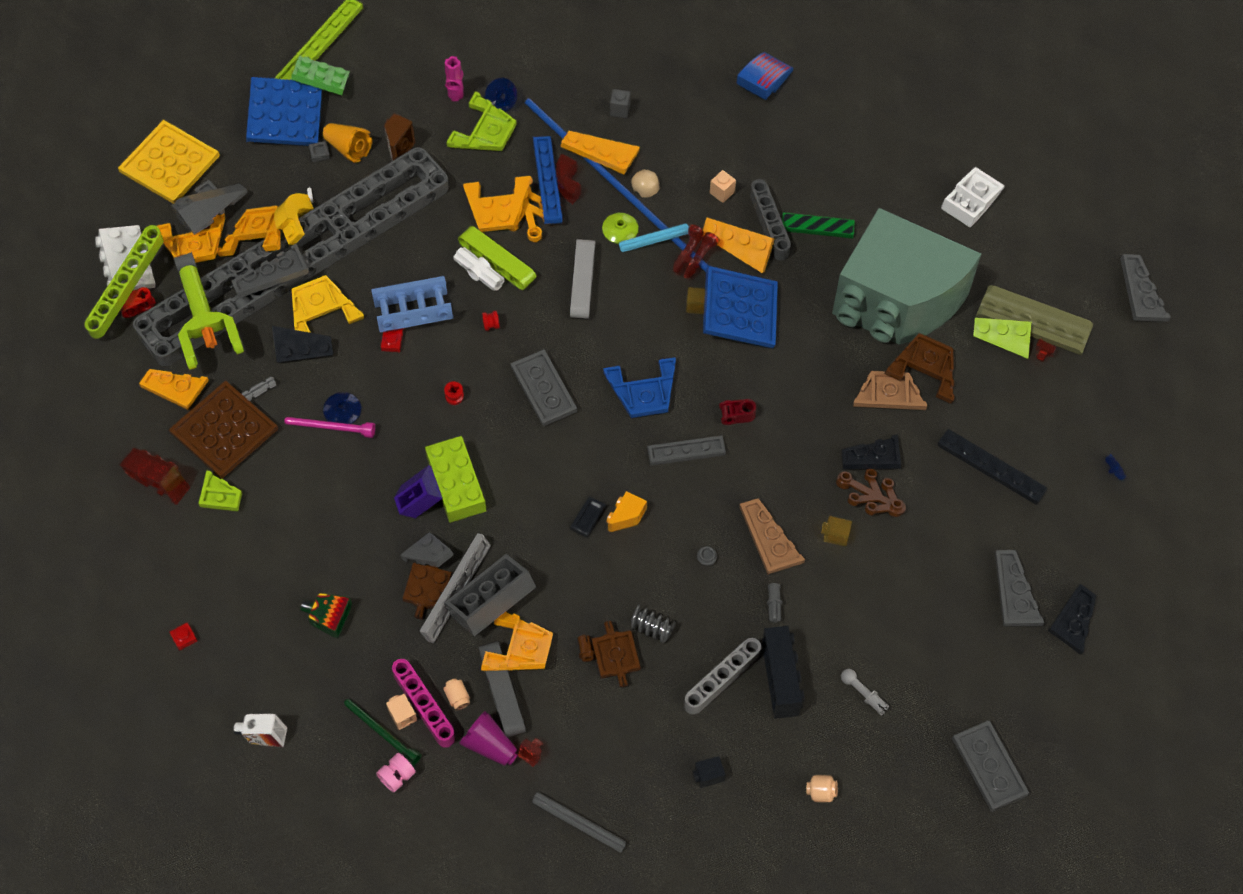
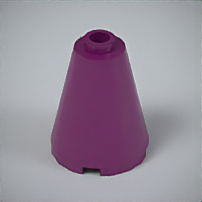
[459,711,518,766]

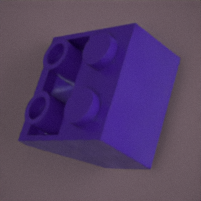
[394,465,442,518]

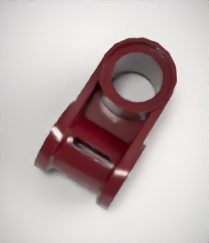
[719,399,756,425]

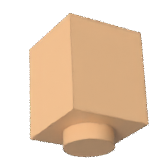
[710,170,736,203]
[386,694,417,730]

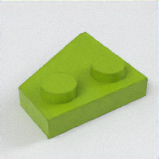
[199,470,242,511]

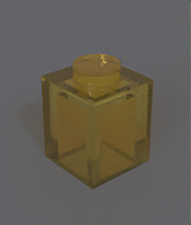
[686,287,705,314]
[821,516,852,546]

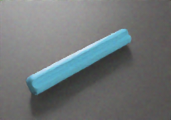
[619,223,689,252]

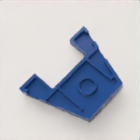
[603,357,676,418]

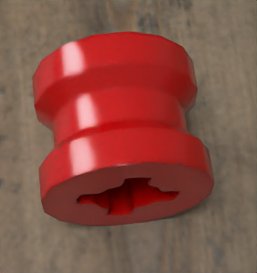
[482,310,500,331]
[444,381,464,405]

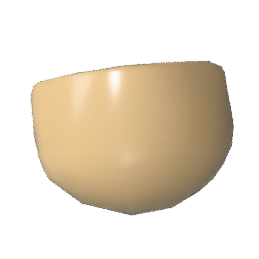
[631,169,660,198]

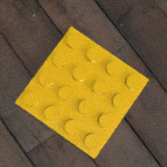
[118,120,220,204]

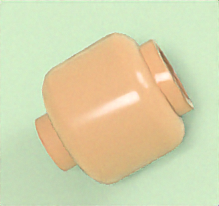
[806,775,838,802]

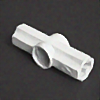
[454,247,504,291]

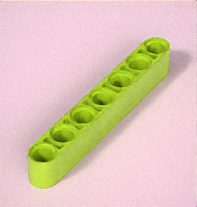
[85,225,163,339]

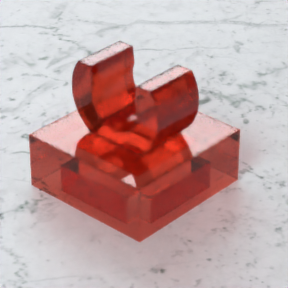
[1036,339,1057,362]
[517,738,543,767]

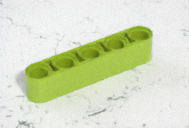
[458,226,536,290]

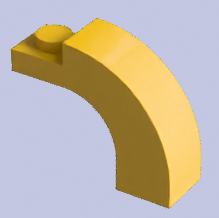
[274,193,314,245]

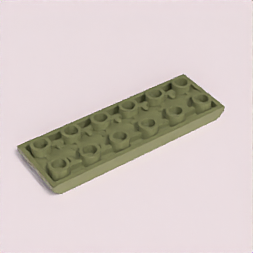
[976,285,1093,355]

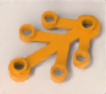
[509,186,544,243]

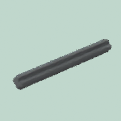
[532,792,626,852]

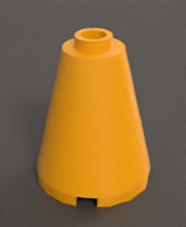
[323,123,372,163]

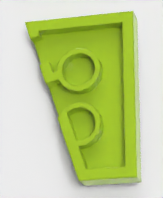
[973,318,1032,359]

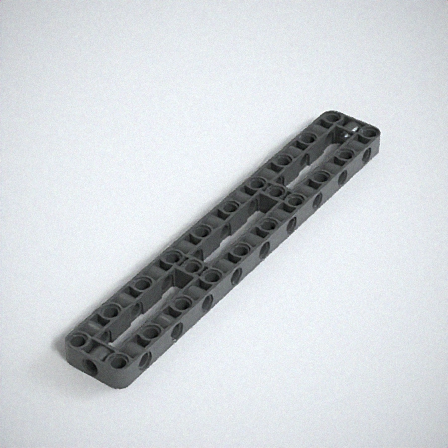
[133,147,449,366]

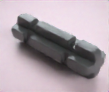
[241,376,276,401]

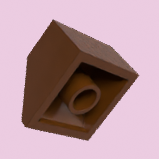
[384,113,415,161]

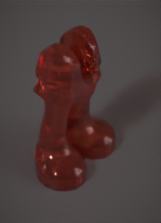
[673,224,720,279]

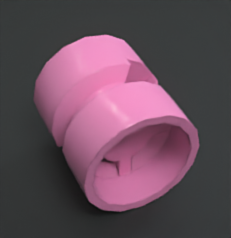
[376,753,416,793]

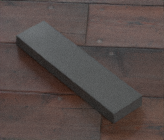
[647,435,726,466]

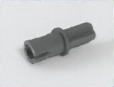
[767,583,783,623]

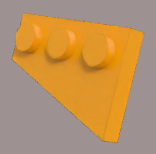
[139,369,209,410]

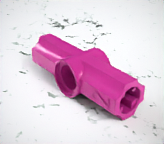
[445,56,464,102]

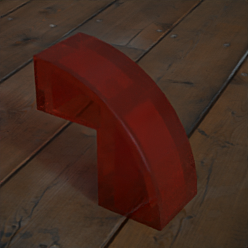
[556,154,581,204]

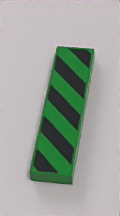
[782,212,855,238]

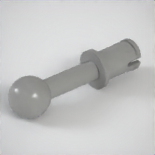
[841,669,889,715]

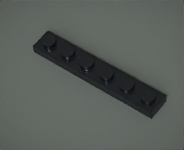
[937,429,1048,505]

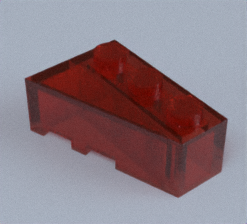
[120,448,191,505]

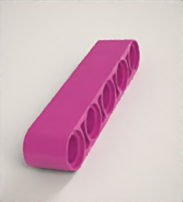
[392,659,455,747]

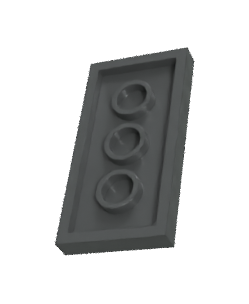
[511,349,577,426]
[952,720,1029,812]

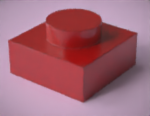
[170,622,197,651]

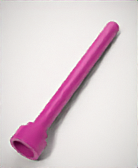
[284,417,375,438]

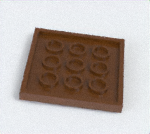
[169,380,278,479]

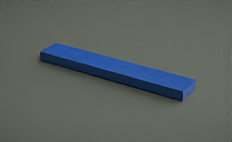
[533,136,562,224]

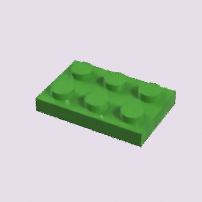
[291,56,349,95]

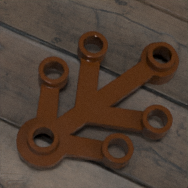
[836,469,906,517]

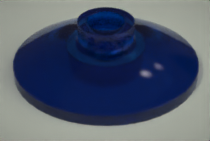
[485,78,517,112]
[323,392,361,424]

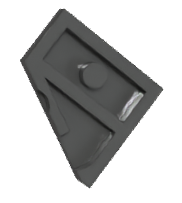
[400,532,453,567]

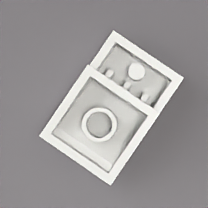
[941,167,1004,228]

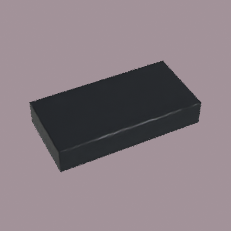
[570,496,606,538]

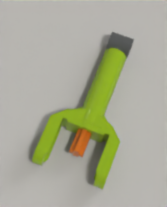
[174,252,244,370]

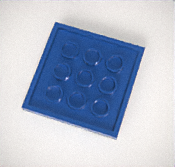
[246,77,322,146]
[703,266,778,348]

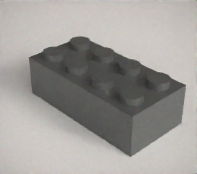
[445,554,536,636]

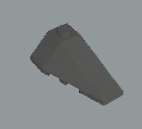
[171,183,248,235]

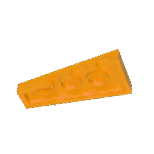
[701,218,775,273]

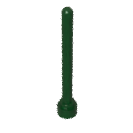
[344,699,422,766]

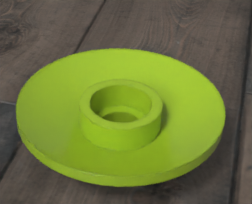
[602,213,638,244]

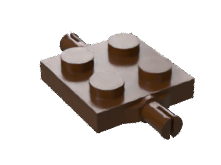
[403,563,452,619]
[592,621,640,687]

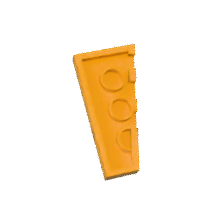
[561,131,640,174]

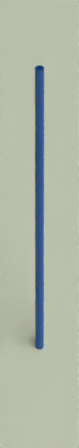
[525,98,709,272]

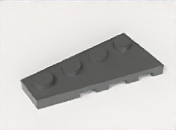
[232,244,309,298]
[1120,254,1171,322]
[995,550,1044,626]

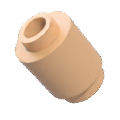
[444,678,470,711]

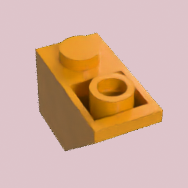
[606,491,647,532]

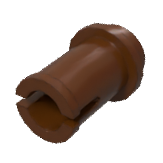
[577,635,595,662]

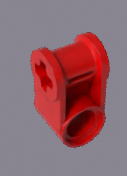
[120,287,156,318]

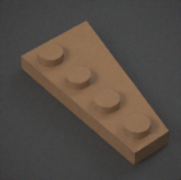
[740,498,805,574]

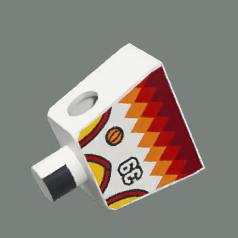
[234,714,287,747]

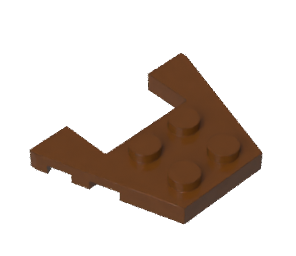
[884,333,954,404]

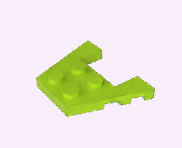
[446,91,517,151]

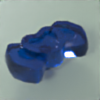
[1105,454,1127,480]

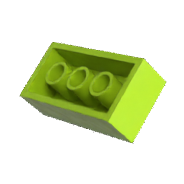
[425,436,486,523]

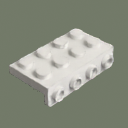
[95,225,155,297]

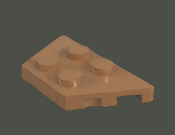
[853,371,927,410]

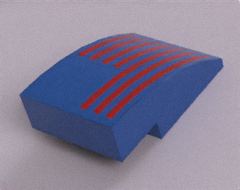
[737,52,793,100]

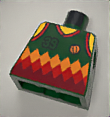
[301,593,352,639]

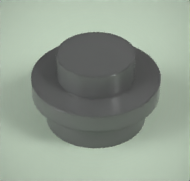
[697,546,717,566]

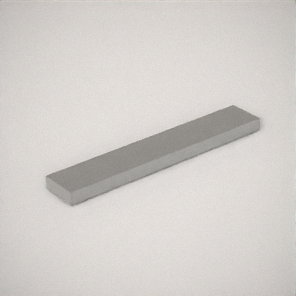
[420,533,491,643]

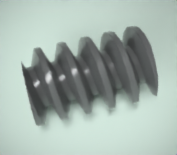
[631,605,675,643]

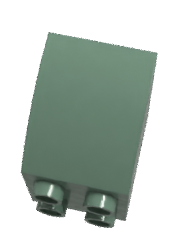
[832,208,981,345]

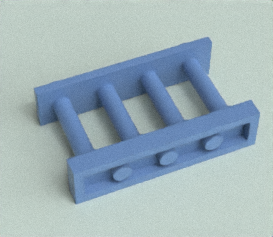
[371,276,453,332]

